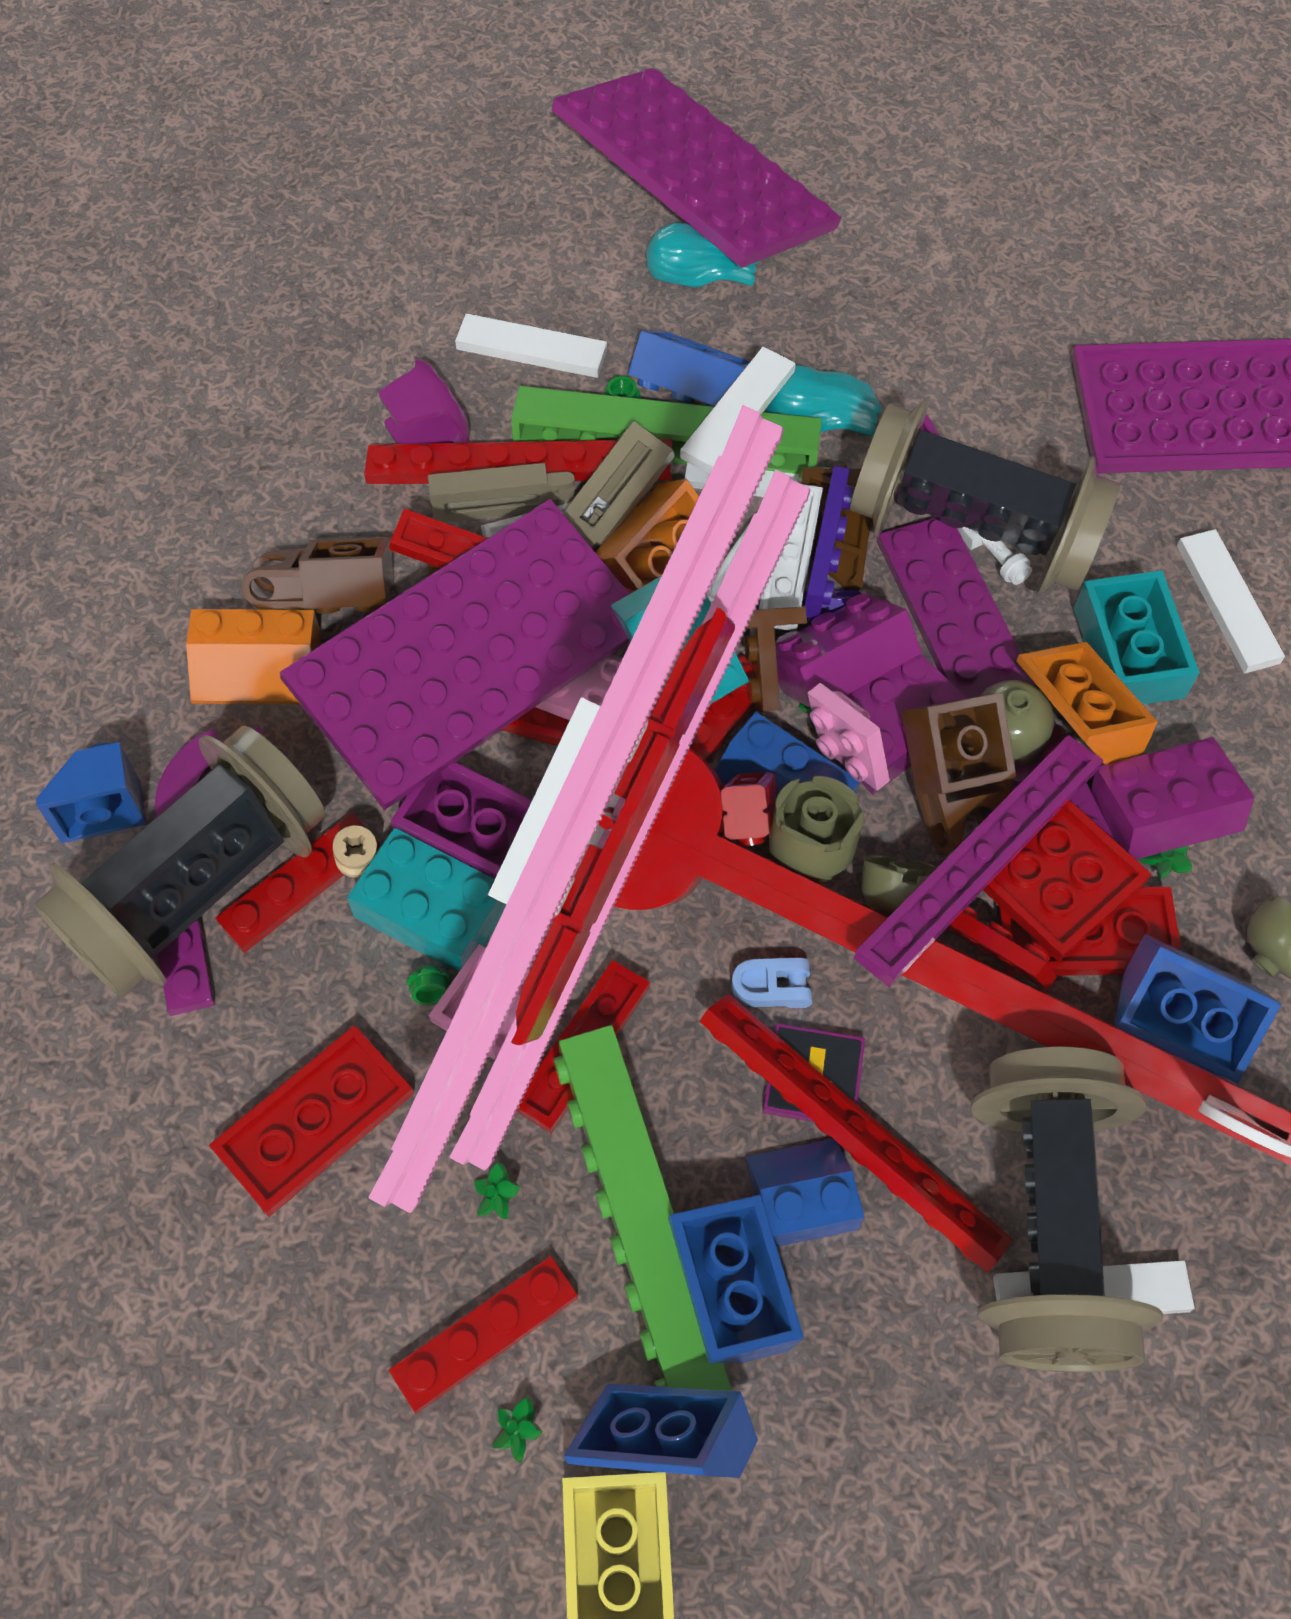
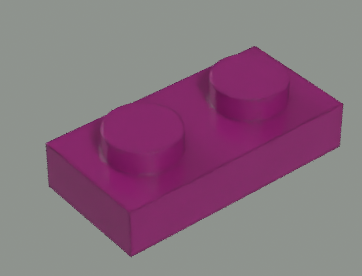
[158,920,215,1016]

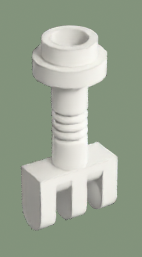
[957,527,1032,585]

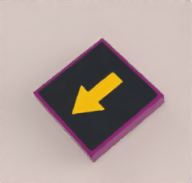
[763,1023,865,1122]

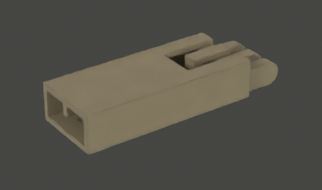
[563,421,675,551]
[428,463,575,523]

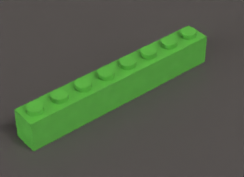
[511,386,822,474]
[553,1025,732,1391]

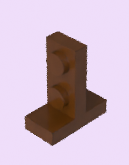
[745,606,807,711]

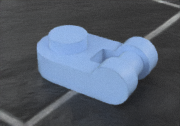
[731,958,813,1008]

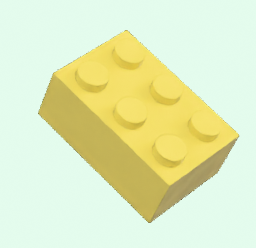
[562,1472,674,1619]

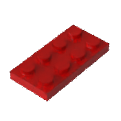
[996,887,1182,976]
[209,1025,414,1217]

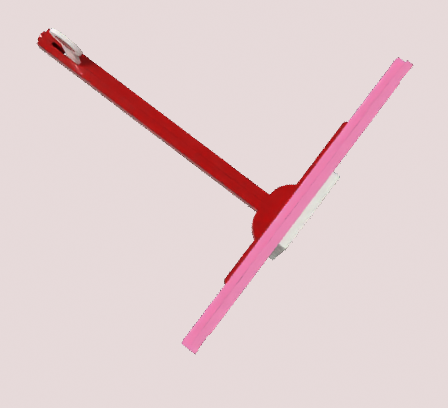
[368,405,1291,1213]

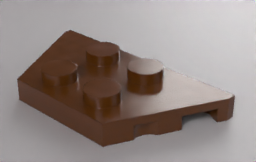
[797,465,871,590]

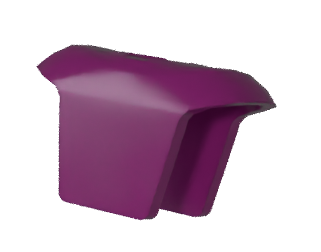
[379,356,470,444]

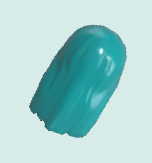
[646,222,759,288]
[764,365,882,436]

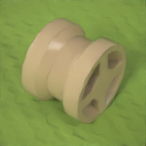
[333,825,377,878]

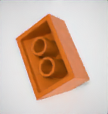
[595,479,699,591]
[186,609,321,704]
[1017,642,1158,764]

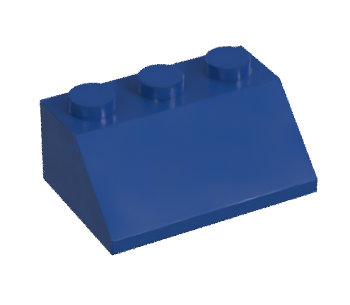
[628,330,751,407]
[715,712,860,837]
[1115,934,1282,1084]
[668,1195,804,1363]
[564,1384,758,1478]

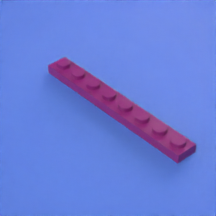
[853,735,1103,988]

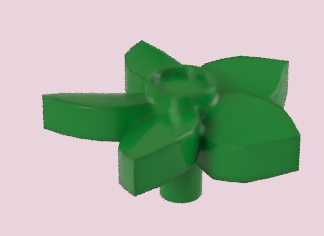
[1139,846,1192,879]
[474,1162,520,1219]
[492,1398,543,1462]

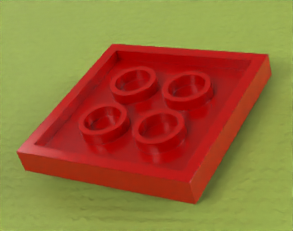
[983,800,1152,962]

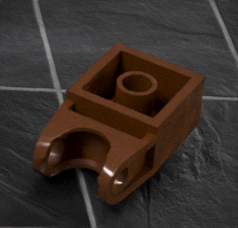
[242,537,394,614]
[901,692,1017,855]

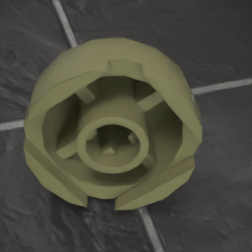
[981,680,1055,766]
[860,855,939,916]
[1247,894,1291,979]

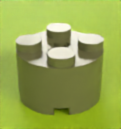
[769,776,864,883]

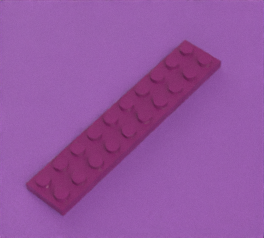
[877,517,1114,839]

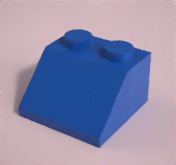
[36,742,147,843]
[745,1139,864,1247]

